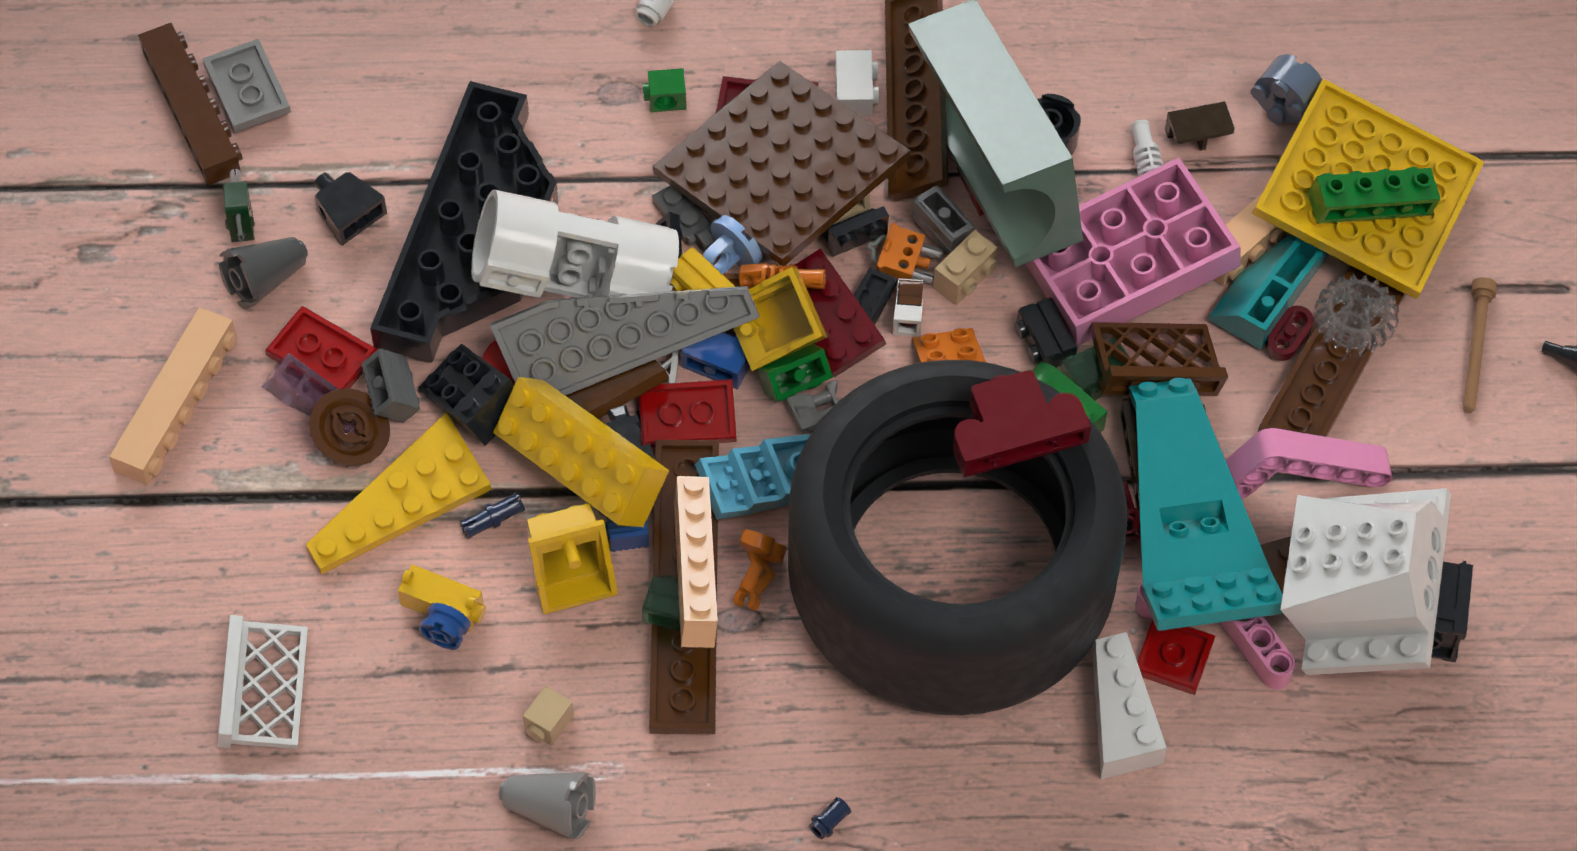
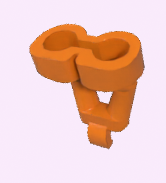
[733,529,788,611]

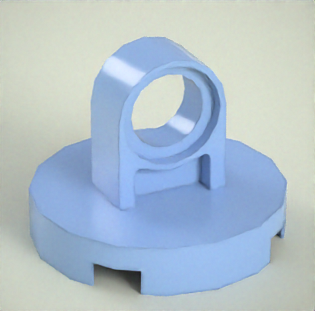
[703,215,763,274]

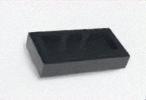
[854,267,898,325]

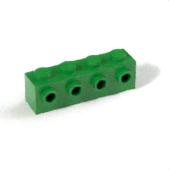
[1308,167,1441,224]

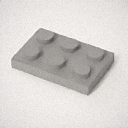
[202,39,291,133]

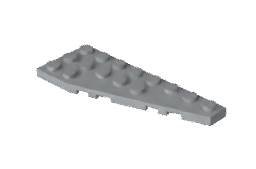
[490,286,760,395]

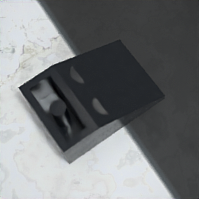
[418,343,515,446]

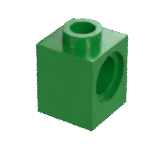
[643,68,687,112]

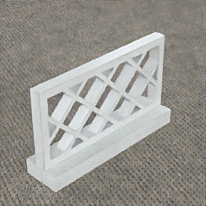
[217,615,308,749]

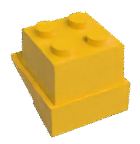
[734,267,827,371]
[527,503,618,615]

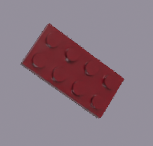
[795,248,886,378]

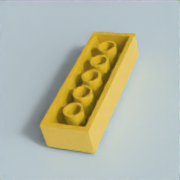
[493,377,669,527]

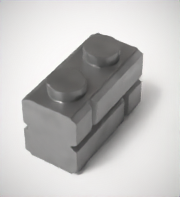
[912,185,976,256]

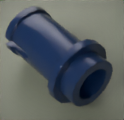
[809,797,851,839]

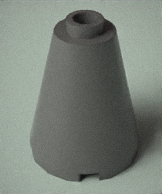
[219,237,308,308]

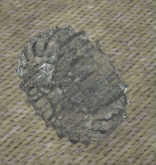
[1314,273,1399,355]

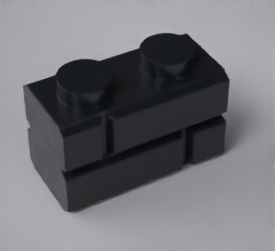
[1014,297,1078,368]

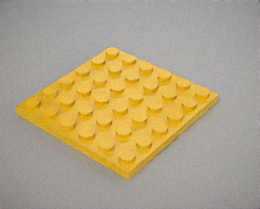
[1251,78,1485,300]

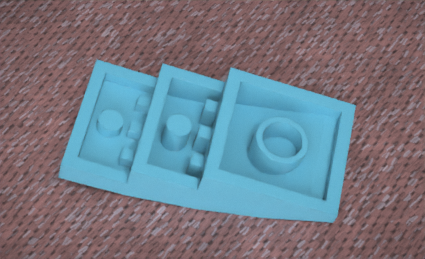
[695,434,811,520]

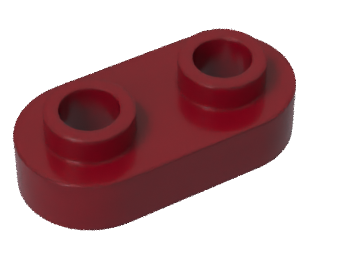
[1266,306,1314,361]

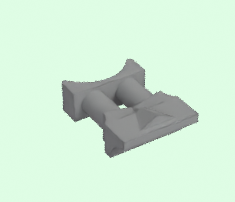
[787,380,838,432]

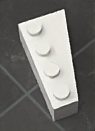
[1092,632,1167,780]

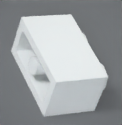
[835,50,879,116]

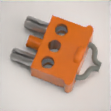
[867,223,943,284]

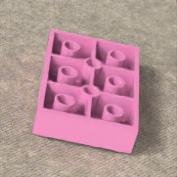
[1025,157,1241,346]

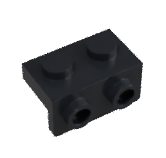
[821,206,889,257]

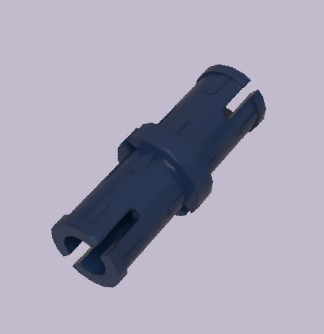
[459,493,525,539]

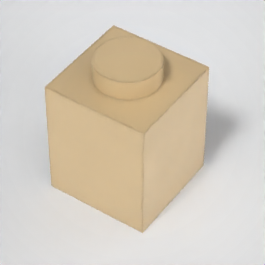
[523,685,574,746]

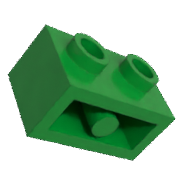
[757,344,833,402]

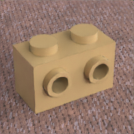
[933,230,998,306]

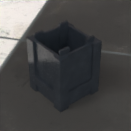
[1431,561,1473,662]

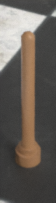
[1463,277,1497,413]

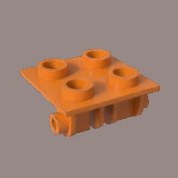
[912,328,986,363]

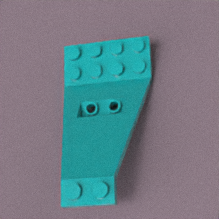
[1129,378,1284,631]

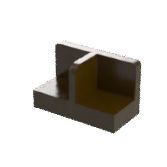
[1165,101,1235,151]

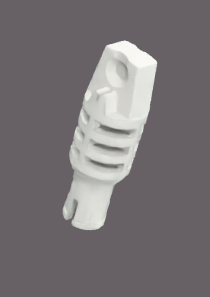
[1131,120,1163,177]

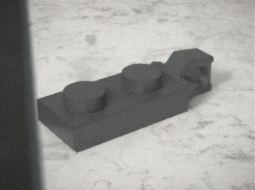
[652,186,715,254]

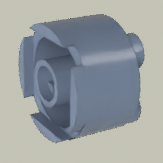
[1251,54,1322,124]

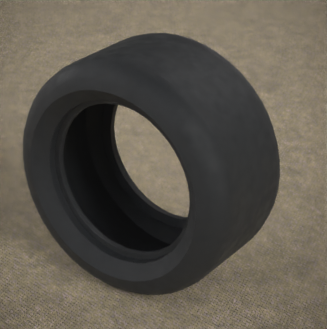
[788,360,1127,715]

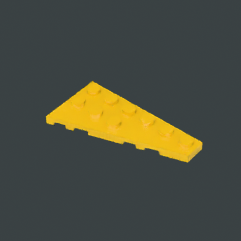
[306,412,492,575]

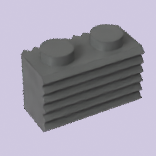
[361,349,420,423]

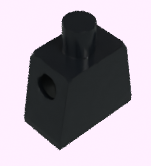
[314,172,387,246]

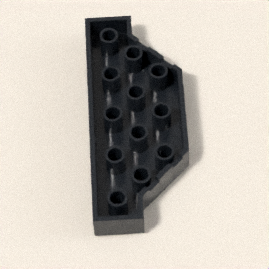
[370,81,558,363]

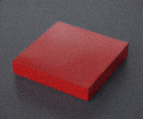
[1137,619,1216,695]

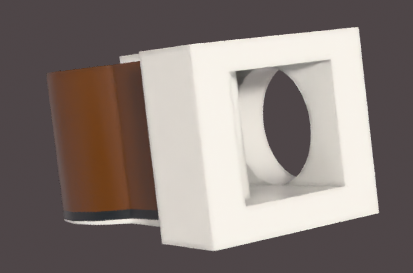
[893,278,923,337]

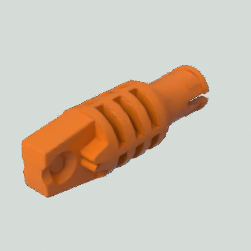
[739,263,826,290]

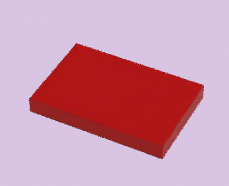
[265,306,377,392]
[639,379,737,448]

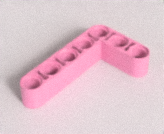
[1226,428,1392,499]
[1135,582,1295,690]

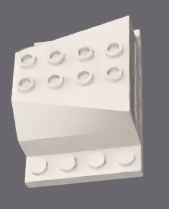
[1281,488,1451,675]

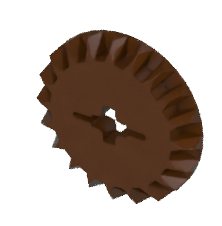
[308,389,390,468]

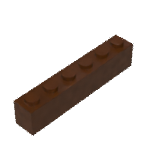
[138,22,243,186]

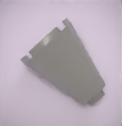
[499,772,596,839]

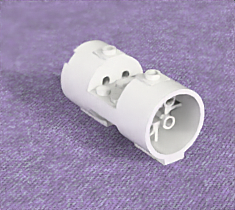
[472,189,679,298]

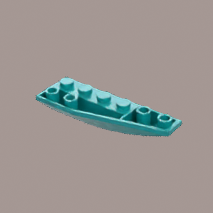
[1208,234,1329,350]

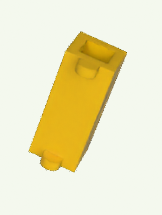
[397,564,486,632]

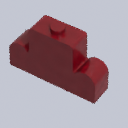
[953,370,1091,478]

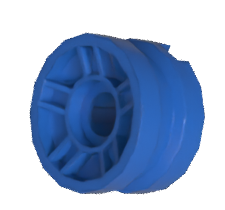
[419,603,471,650]

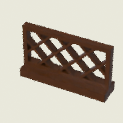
[1089,322,1228,396]

